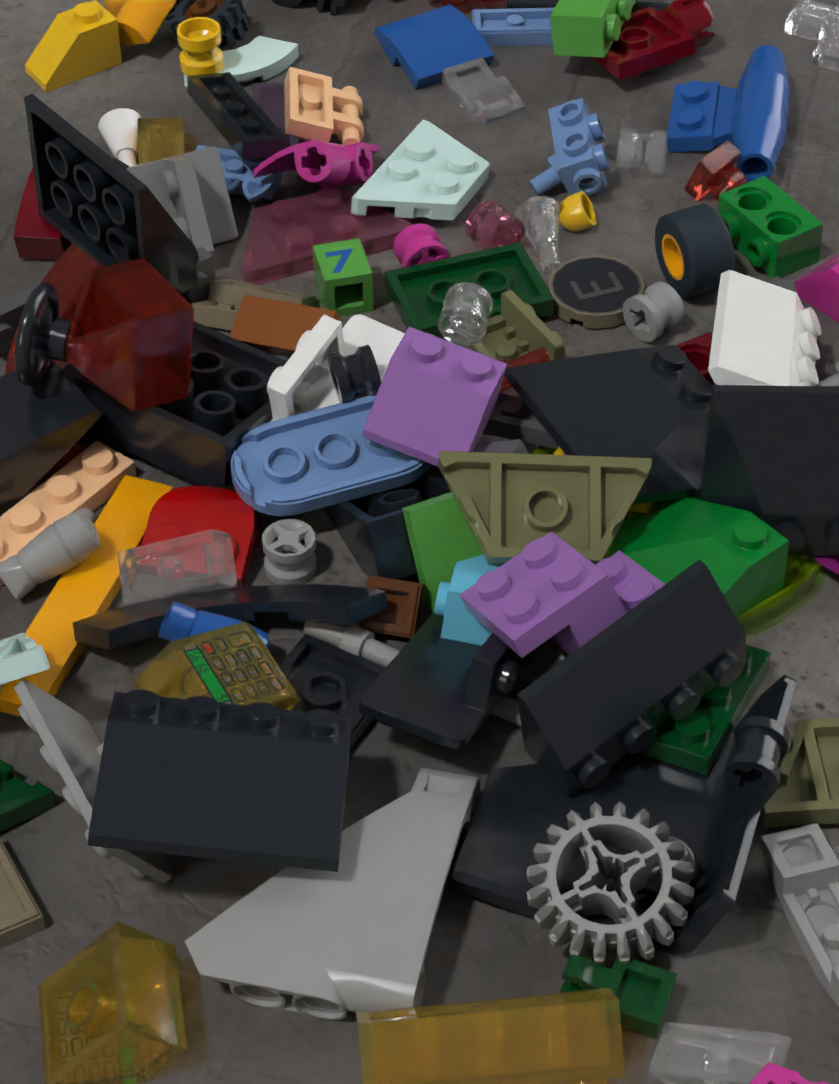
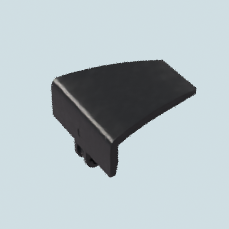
[448,675,797,954]

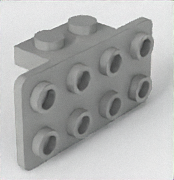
[14,679,174,885]

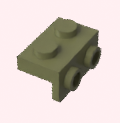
[459,290,565,389]

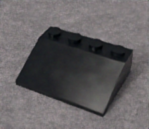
[24,94,199,308]
[62,304,287,490]
[87,690,352,872]

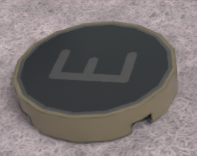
[548,255,645,329]

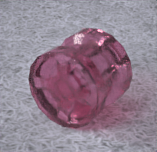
[465,200,525,250]

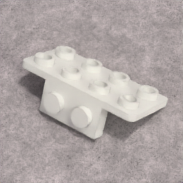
[267,314,405,421]

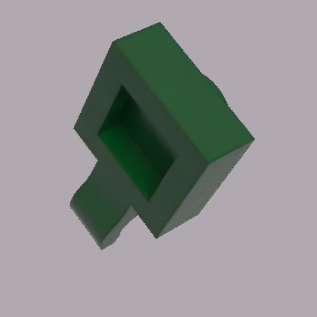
[559,954,677,1038]

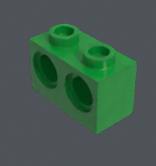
[718,176,823,278]

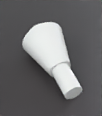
[98,108,143,167]

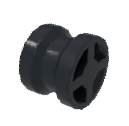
[328,344,381,404]

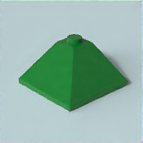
[604,497,789,618]

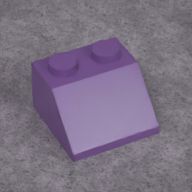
[362,327,507,466]

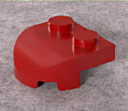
[137,486,260,587]

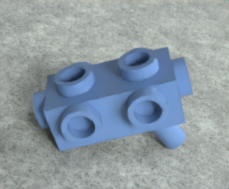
[528,98,611,197]

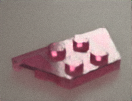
[242,186,413,285]

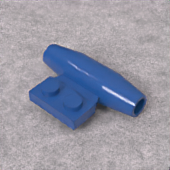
[667,45,791,182]

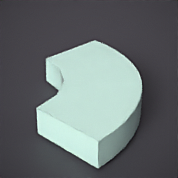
[183,36,299,87]

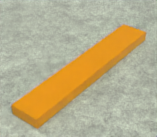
[0,475,173,717]

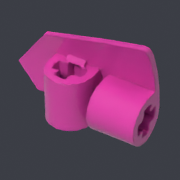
[253,140,380,190]

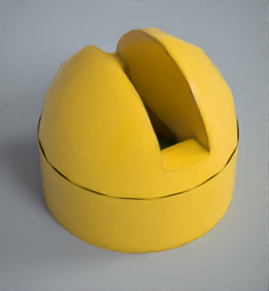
[558,191,597,232]

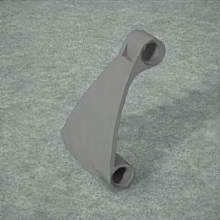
[184,767,481,1025]

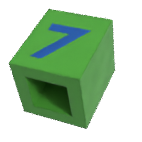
[313,238,374,317]

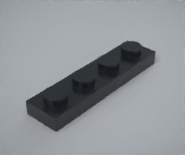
[187,72,287,163]

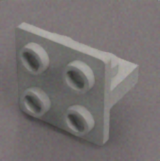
[127,146,238,252]

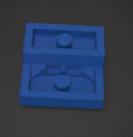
[374,4,494,90]

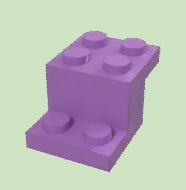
[460,532,665,658]

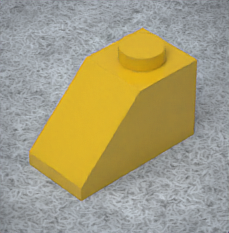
[25,0,122,93]

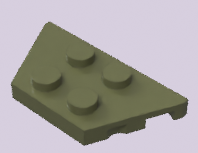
[438,451,652,565]
[762,718,839,828]

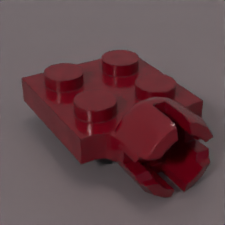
[590,0,715,80]

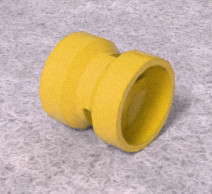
[177,17,224,76]

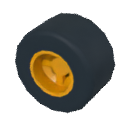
[655,203,735,298]

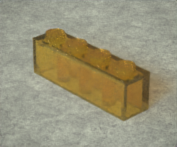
[355,988,625,1084]

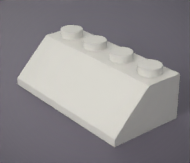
[708,270,822,386]

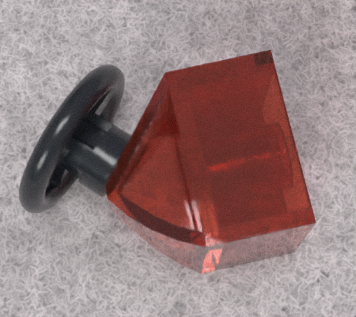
[15,258,194,412]

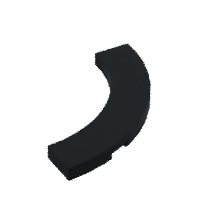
[73,584,388,651]

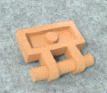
[284,67,364,145]

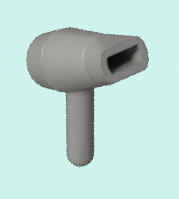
[0,508,101,601]

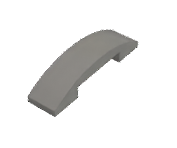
[761,823,839,1007]

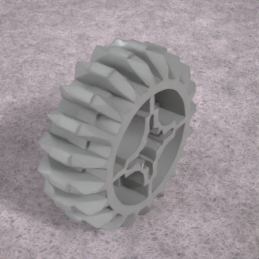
[527,802,694,966]

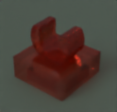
[684,140,746,202]

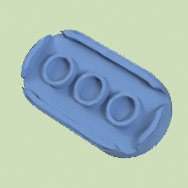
[231,395,433,516]

